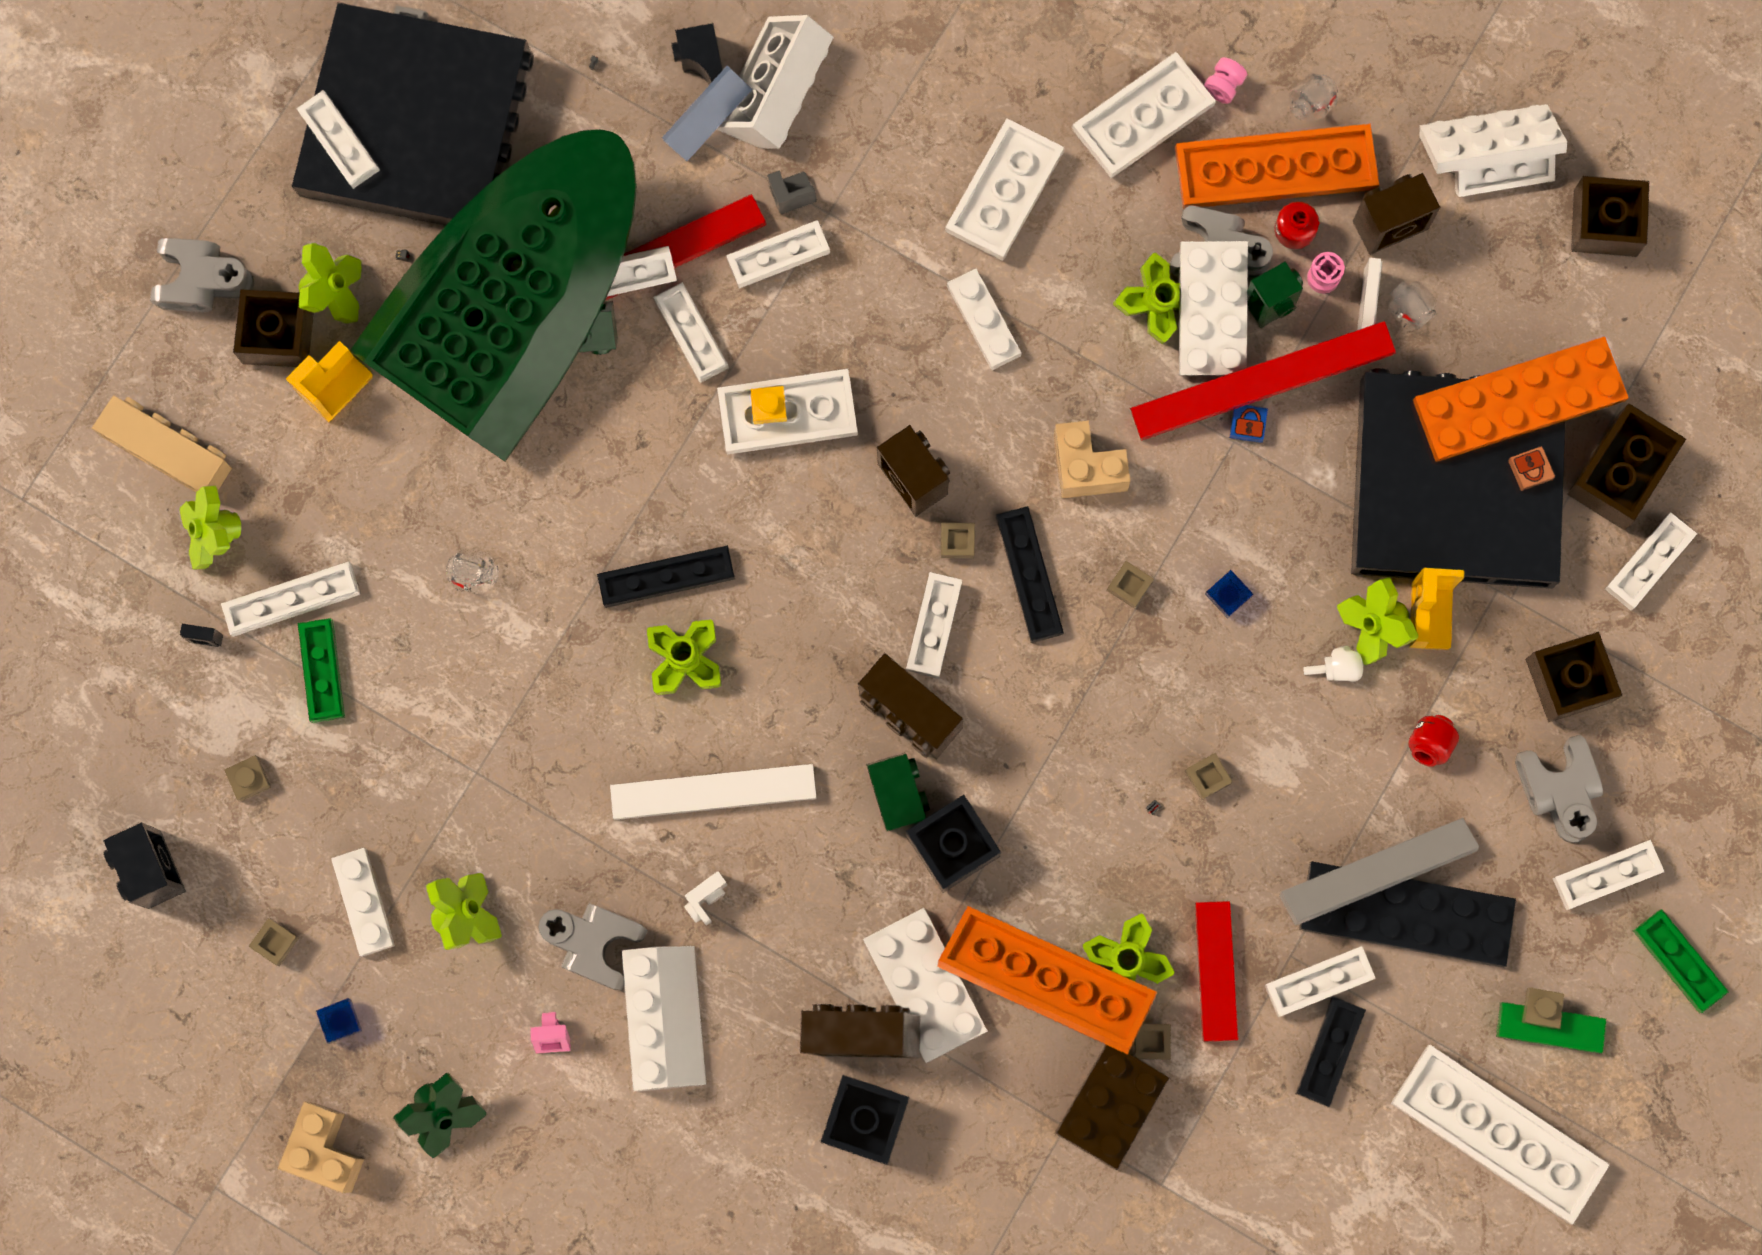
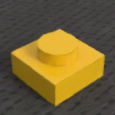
[750,386,787,424]

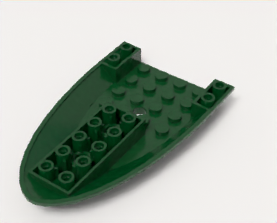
[350,129,637,462]

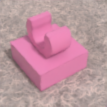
[531,1012,570,1054]

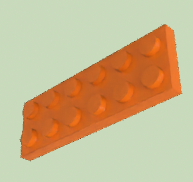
[1175,124,1379,209]
[1413,336,1629,462]
[937,906,1157,1054]

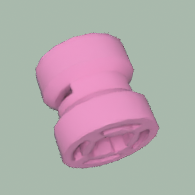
[1204,58,1247,104]
[1307,252,1345,294]

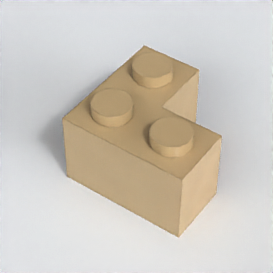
[1054,420,1130,498]
[278,1102,364,1193]

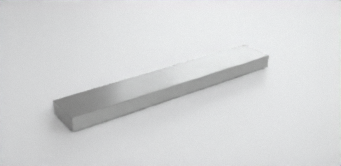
[1279,818,1479,926]

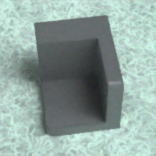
[767,171,817,215]

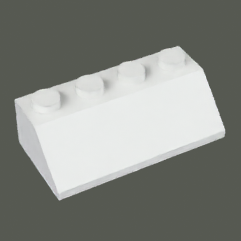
[717,15,833,149]
[622,946,706,1092]

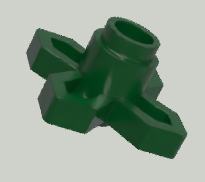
[393,1073,487,1158]

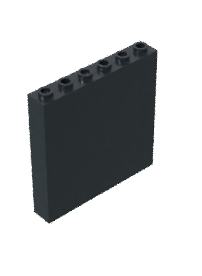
[291,2,534,226]
[1351,368,1565,589]

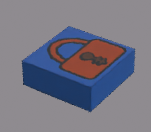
[1229,405,1268,443]

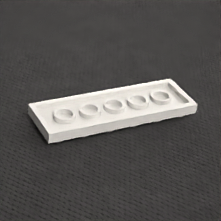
[1390,1045,1609,1224]

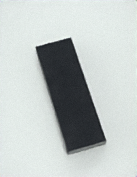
[1295,996,1366,1107]

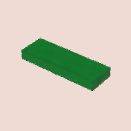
[298,618,345,723]
[1632,909,1729,1014]
[1496,1002,1607,1054]

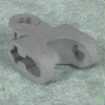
[1170,206,1273,277]
[150,238,254,312]
[1515,735,1603,843]
[538,903,648,990]

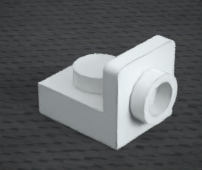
[684,871,728,926]

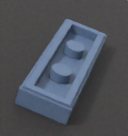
[662,66,753,161]

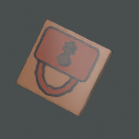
[1508,446,1555,491]

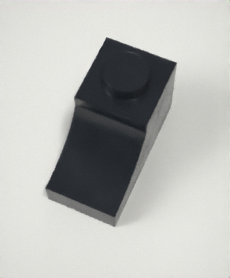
[671,23,722,85]

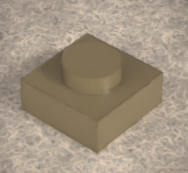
[941,522,975,558]
[1107,561,1154,609]
[1185,753,1232,800]
[224,755,271,802]
[248,918,299,966]
[1522,988,1564,1029]
[1135,1024,1171,1060]

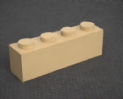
[92,395,232,492]

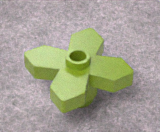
[299,243,362,324]
[1113,252,1180,344]
[179,486,241,570]
[1337,577,1418,665]
[647,619,721,695]
[426,873,502,950]
[1083,913,1174,983]

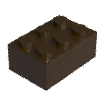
[1567,403,1686,530]
[858,653,964,760]
[800,1004,920,1058]
[1054,1044,1169,1170]

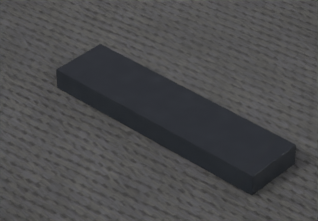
[996,506,1064,643]
[597,545,735,608]

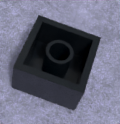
[906,794,1001,893]
[103,822,186,909]
[820,1075,910,1165]

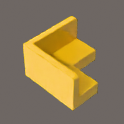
[286,341,373,423]
[1410,568,1464,650]

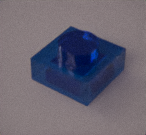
[1205,570,1254,619]
[316,998,362,1044]

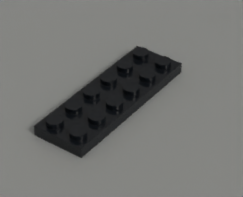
[1299,861,1516,968]

